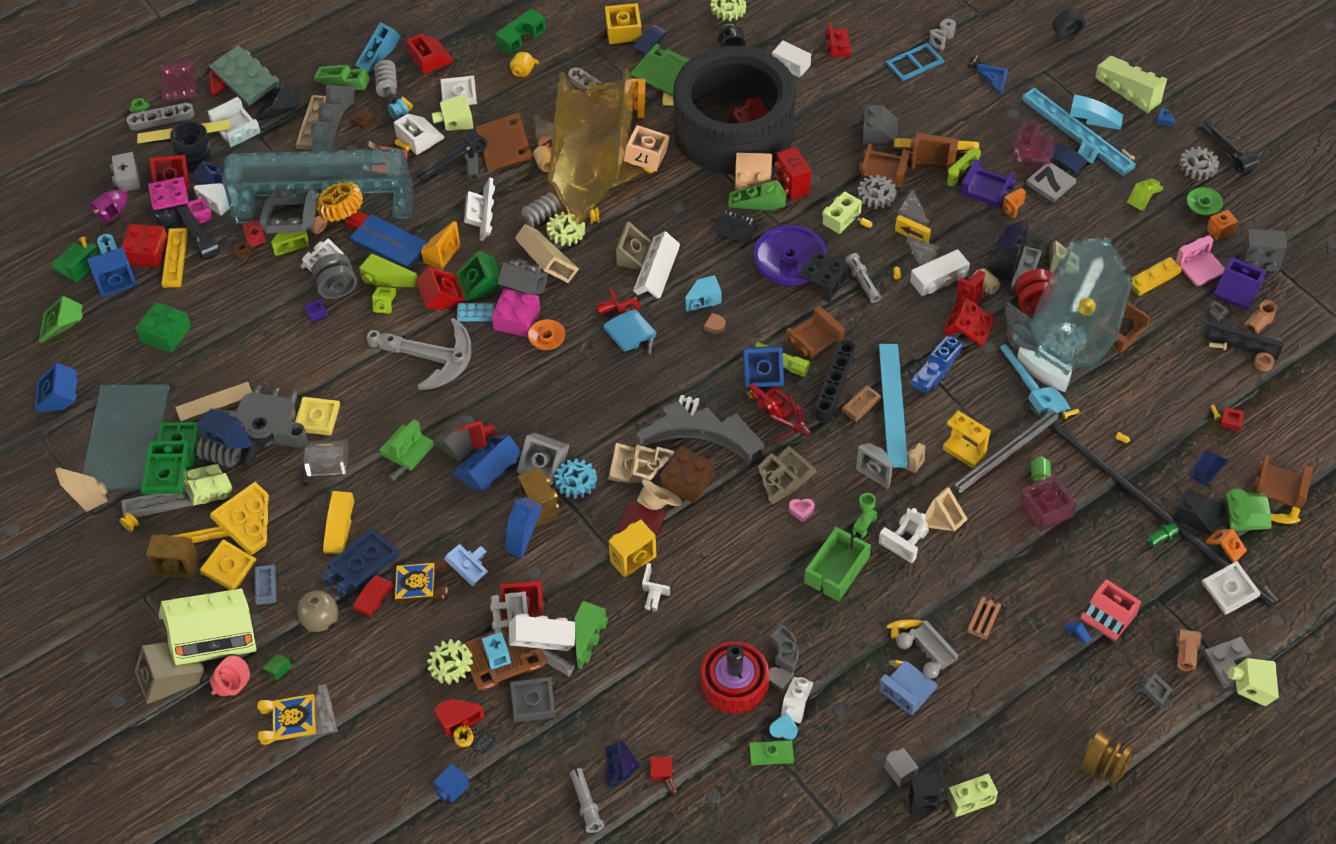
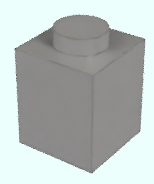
[884,748,919,787]

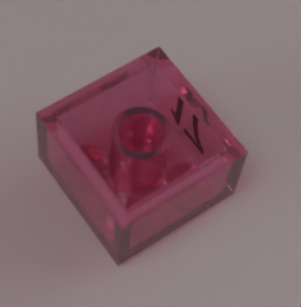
[1019,474,1077,532]

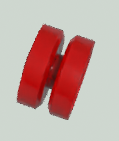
[1014,269,1060,315]

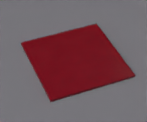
[616,501,667,535]

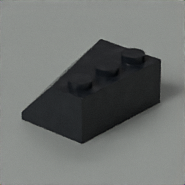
[989,218,1030,282]

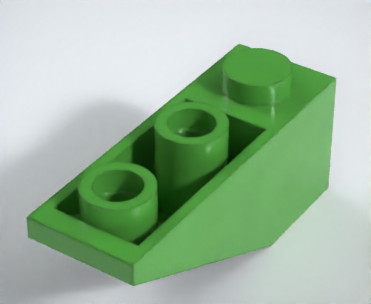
[728,180,786,211]
[575,601,608,669]

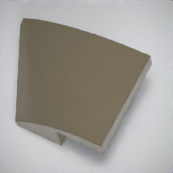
[758,446,817,504]

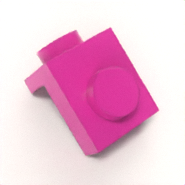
[186,198,212,223]

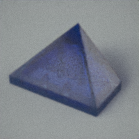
[1189,449,1228,486]
[606,740,640,788]

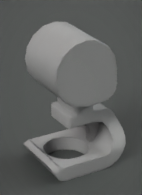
[929,19,956,50]

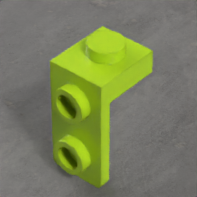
[1127,179,1164,211]

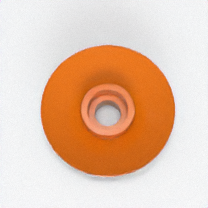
[528,319,565,350]

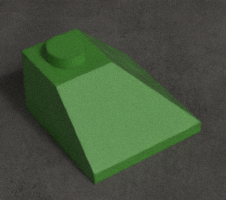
[38,296,83,343]

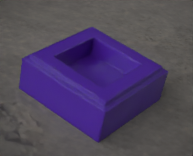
[304,299,328,322]

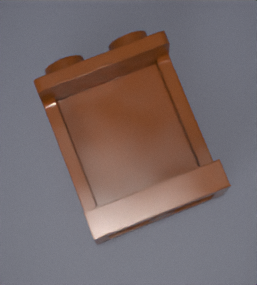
[909,133,959,175]
[858,144,910,188]
[786,306,845,362]

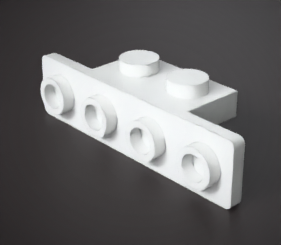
[464,178,495,241]

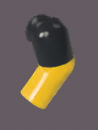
[387,95,413,111]

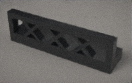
[1204,321,1284,361]

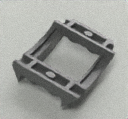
[260,186,319,233]

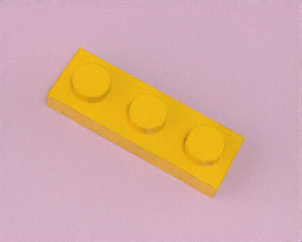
[1127,257,1182,296]

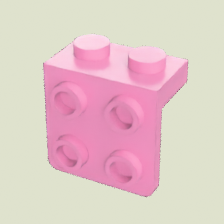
[1176,235,1225,286]

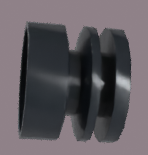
[170,121,211,168]

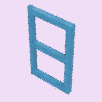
[885,43,944,81]

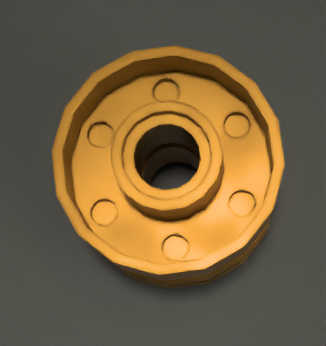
[1079,730,1133,787]

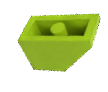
[271,219,310,256]

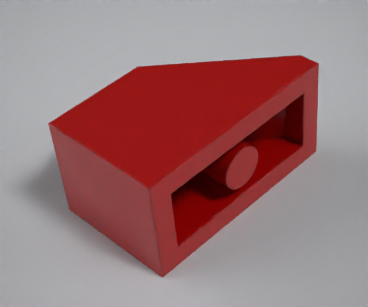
[434,699,485,738]

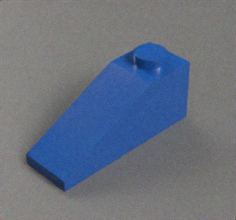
[505,497,543,559]

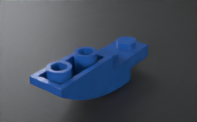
[910,335,964,393]

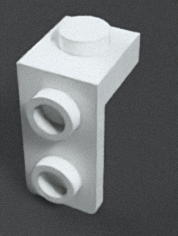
[780,677,813,724]

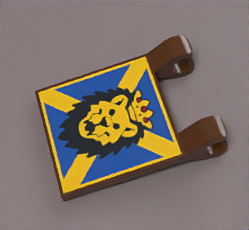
[394,559,451,602]

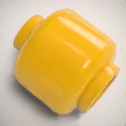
[510,52,535,77]

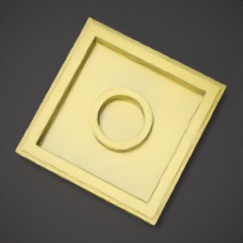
[295,397,340,435]

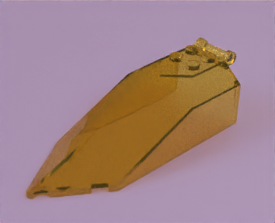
[548,69,635,225]

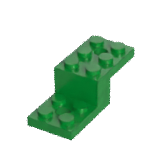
[141,422,199,494]

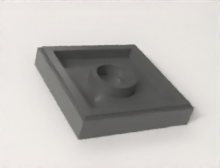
[510,677,556,723]

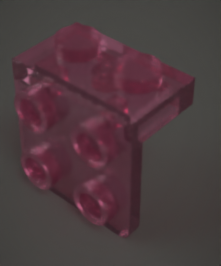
[159,60,197,102]

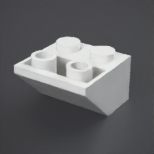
[394,114,444,155]

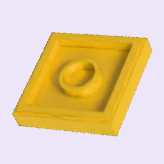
[200,539,257,590]

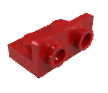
[825,22,851,57]
[728,97,769,123]
[956,270,985,305]

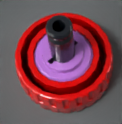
[700,641,770,714]

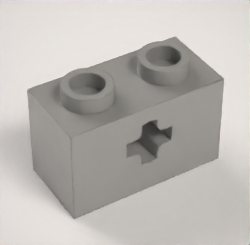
[110,152,141,191]

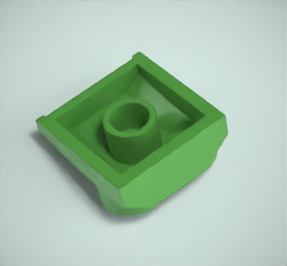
[1224,489,1271,531]

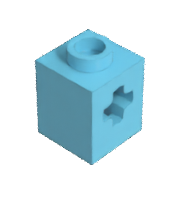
[482,632,511,669]

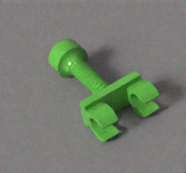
[852,493,877,539]

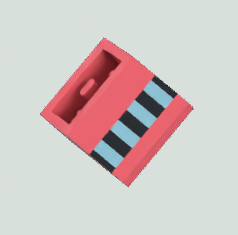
[1080,579,1141,642]

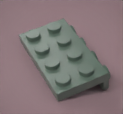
[209,45,280,106]

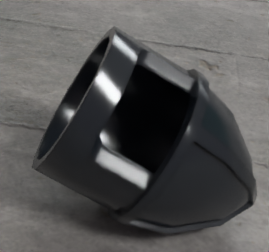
[718,23,746,47]

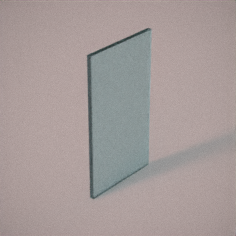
[83,384,169,490]

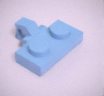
[444,544,488,586]

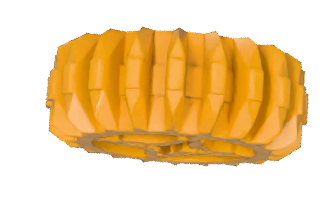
[316,181,363,222]

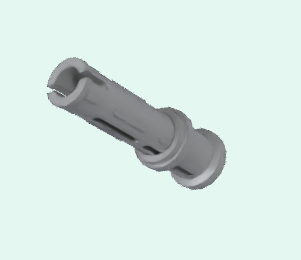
[844,253,881,303]
[569,768,604,833]

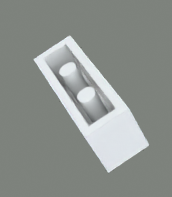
[910,249,970,296]
[509,614,575,651]

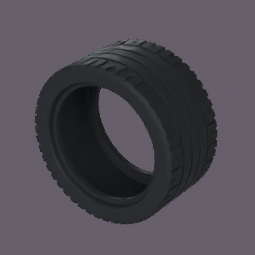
[673,46,796,175]

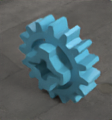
[554,458,597,499]

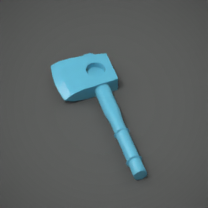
[1000,344,1071,414]

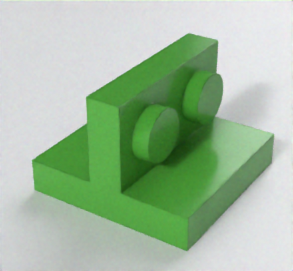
[379,419,434,471]

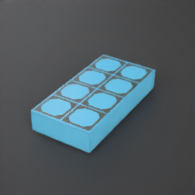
[457,303,495,322]

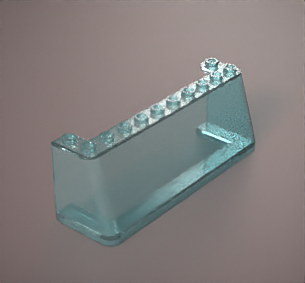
[222,149,413,223]

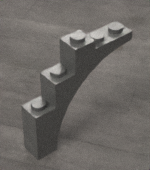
[310,85,355,175]
[636,401,765,465]

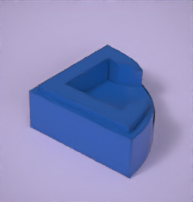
[1156,107,1175,128]
[1064,622,1091,644]

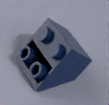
[196,408,253,449]

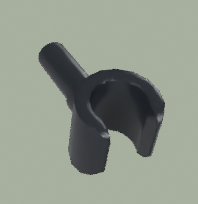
[968,55,993,69]

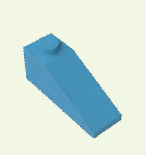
[355,22,401,73]

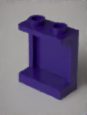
[961,159,1016,208]

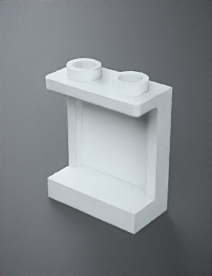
[208,97,261,148]

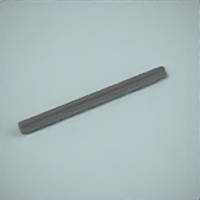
[954,410,1059,492]

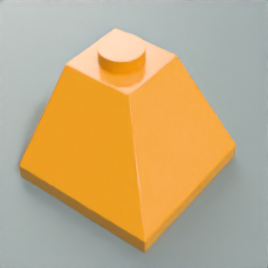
[421,221,460,270]

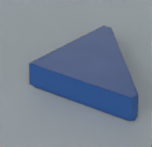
[977,64,1008,95]

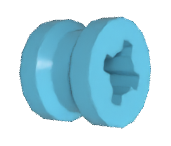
[387,99,408,120]

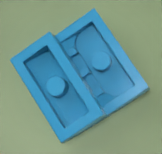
[603,309,656,351]

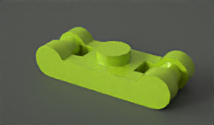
[947,148,981,187]

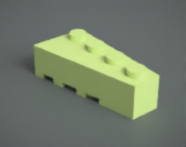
[1095,56,1167,113]

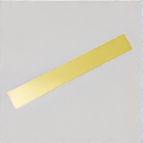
[137,119,230,144]

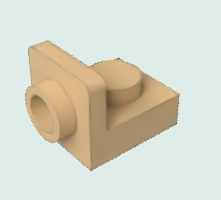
[902,443,926,474]

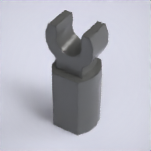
[465,153,479,181]

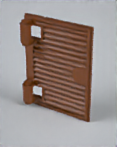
[475,113,533,172]
[462,628,547,691]

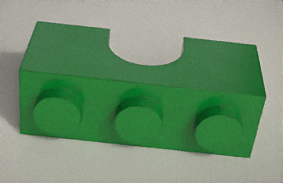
[495,8,546,55]

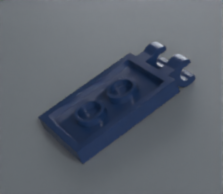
[321,528,399,599]

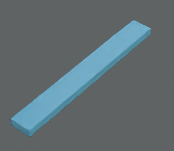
[1022,88,1136,176]
[879,344,908,467]

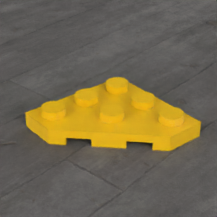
[210,482,269,556]

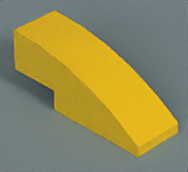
[323,491,354,555]

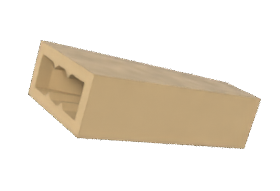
[515,224,579,283]

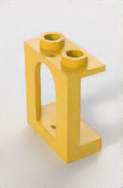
[943,410,991,469]

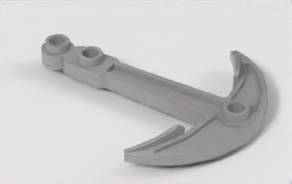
[366,318,472,390]

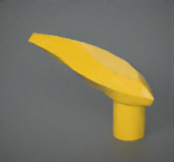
[1271,507,1300,524]
[886,620,923,640]

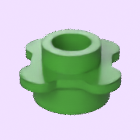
[129,98,150,113]

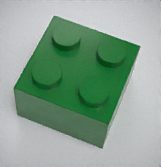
[135,301,191,353]

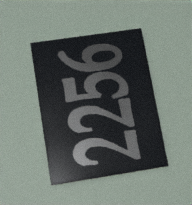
[470,731,496,755]

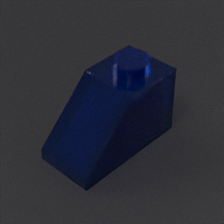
[191,161,236,186]

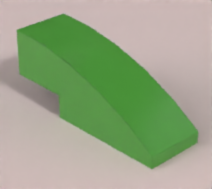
[313,65,371,90]

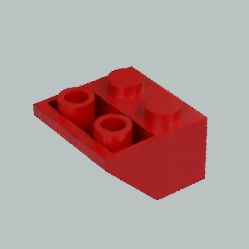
[406,34,453,74]

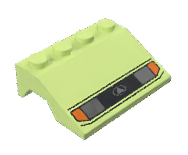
[158,589,256,666]

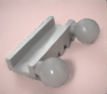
[896,620,958,679]

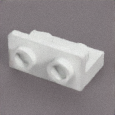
[301,239,344,271]

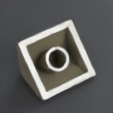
[616,221,652,270]

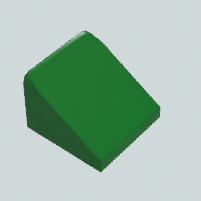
[262,654,292,681]

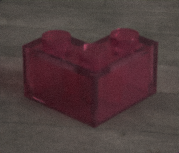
[1014,122,1055,164]

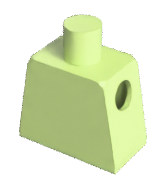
[432,94,473,130]
[1227,658,1279,706]

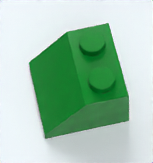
[456,251,502,301]

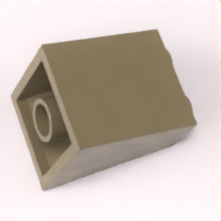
[135,642,204,704]

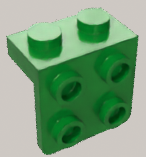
[51,243,100,283]

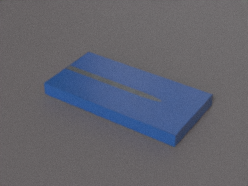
[350,214,428,270]

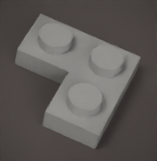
[1203,637,1252,688]

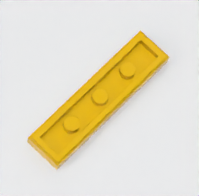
[161,228,188,288]

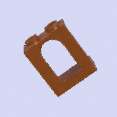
[1090,297,1150,354]

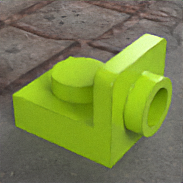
[372,287,396,314]

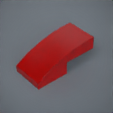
[353,575,393,616]

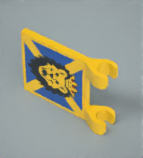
[257,694,316,745]

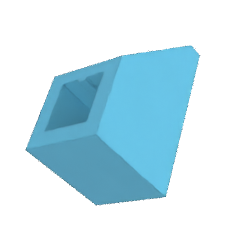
[685,275,722,312]

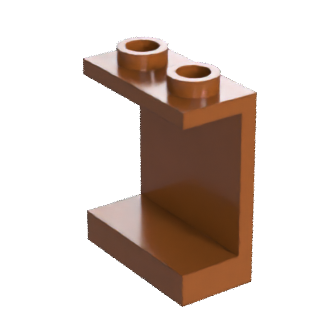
[1253,454,1313,509]

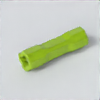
[755,342,810,377]

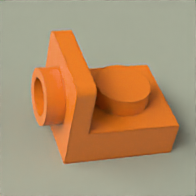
[1002,188,1026,219]

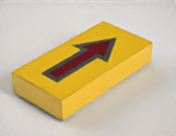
[895,215,931,245]

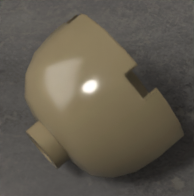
[297,590,339,632]

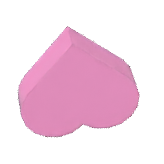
[789,499,815,522]

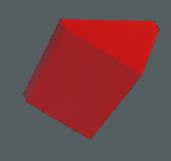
[500,581,544,621]

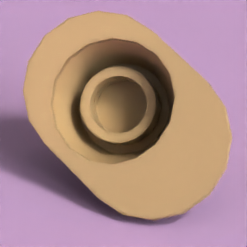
[637,479,682,510]

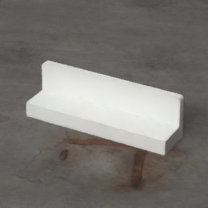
[633,231,680,299]

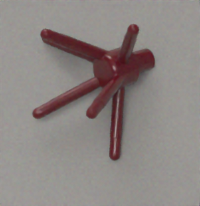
[770,394,812,444]

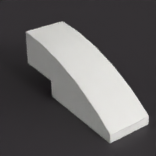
[1017,347,1072,392]

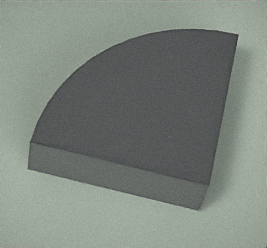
[1209,300,1229,323]

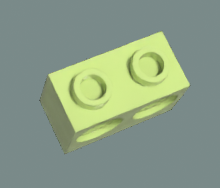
[822,191,862,234]
[946,773,998,817]

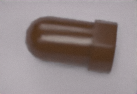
[665,778,677,794]

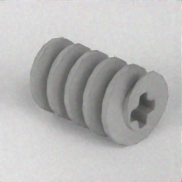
[374,60,397,98]
[521,192,561,228]

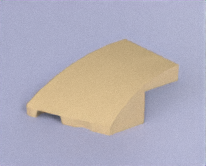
[608,443,674,483]

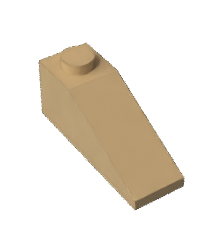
[55,468,108,512]

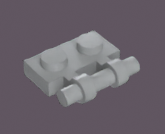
[489,592,528,634]

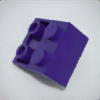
[1213,257,1267,310]

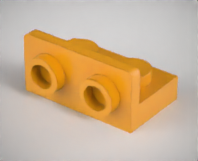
[628,78,645,118]

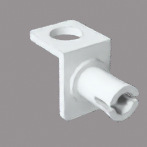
[642,563,670,611]

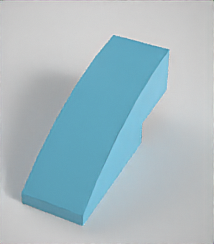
[1070,94,1123,130]

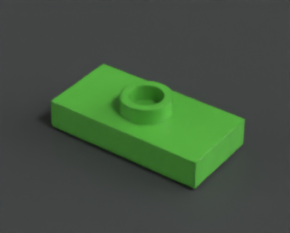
[749,740,794,765]

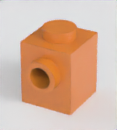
[1207,210,1239,241]

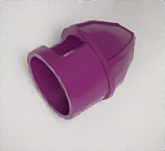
[90,190,128,224]

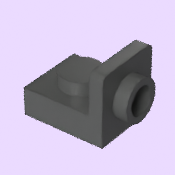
[1133,672,1173,706]

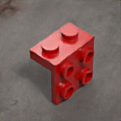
[749,383,798,424]

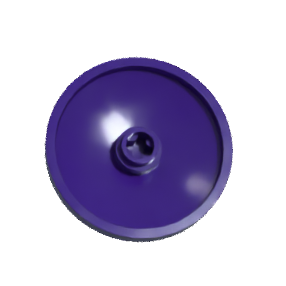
[754,225,827,286]

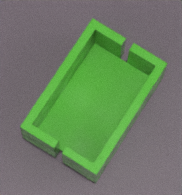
[804,527,871,602]

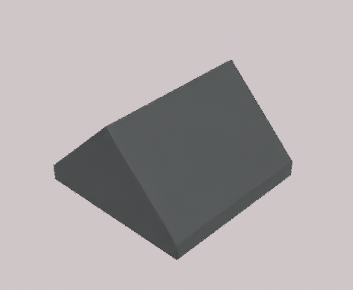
[433,415,475,463]

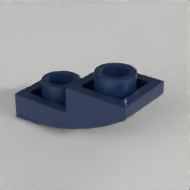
[633,25,667,56]
[1046,142,1087,174]

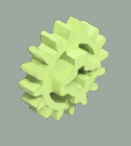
[711,0,746,21]
[547,212,585,246]
[427,639,473,685]

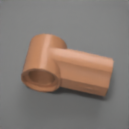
[1243,300,1277,334]
[1176,629,1201,671]

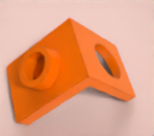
[1206,529,1247,563]

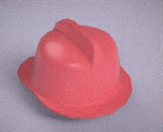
[210,655,250,696]

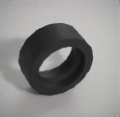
[1052,8,1086,40]

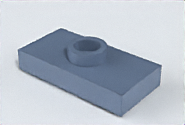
[255,565,277,605]

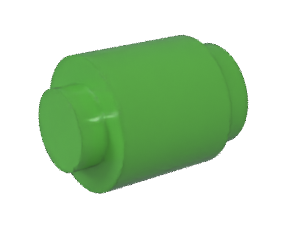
[1030,457,1051,487]

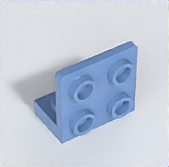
[879,661,938,715]

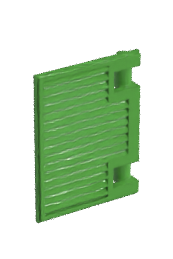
[630,44,690,96]

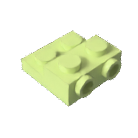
[184,464,232,506]

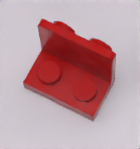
[942,297,994,346]

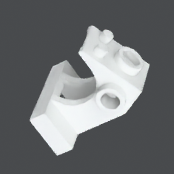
[879,508,929,563]

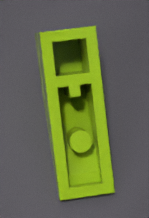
[359,253,418,287]

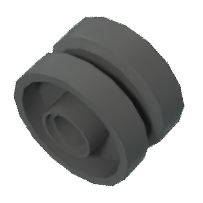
[311,253,357,299]

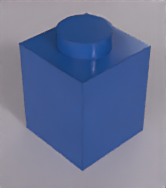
[434,764,469,803]

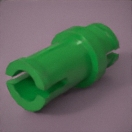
[1146,522,1179,547]

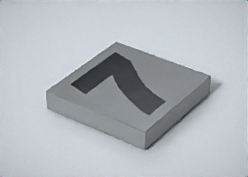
[1026,161,1076,203]

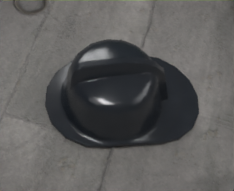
[149,206,183,232]

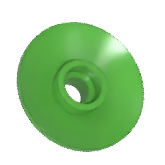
[1187,187,1223,216]

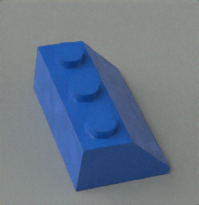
[452,435,522,491]

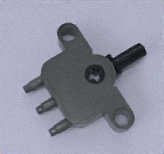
[222,384,308,468]

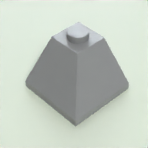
[856,443,893,489]

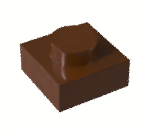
[350,108,375,130]

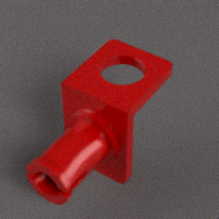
[242,219,266,247]
[596,288,640,315]
[454,421,497,449]

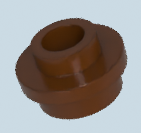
[233,242,252,259]

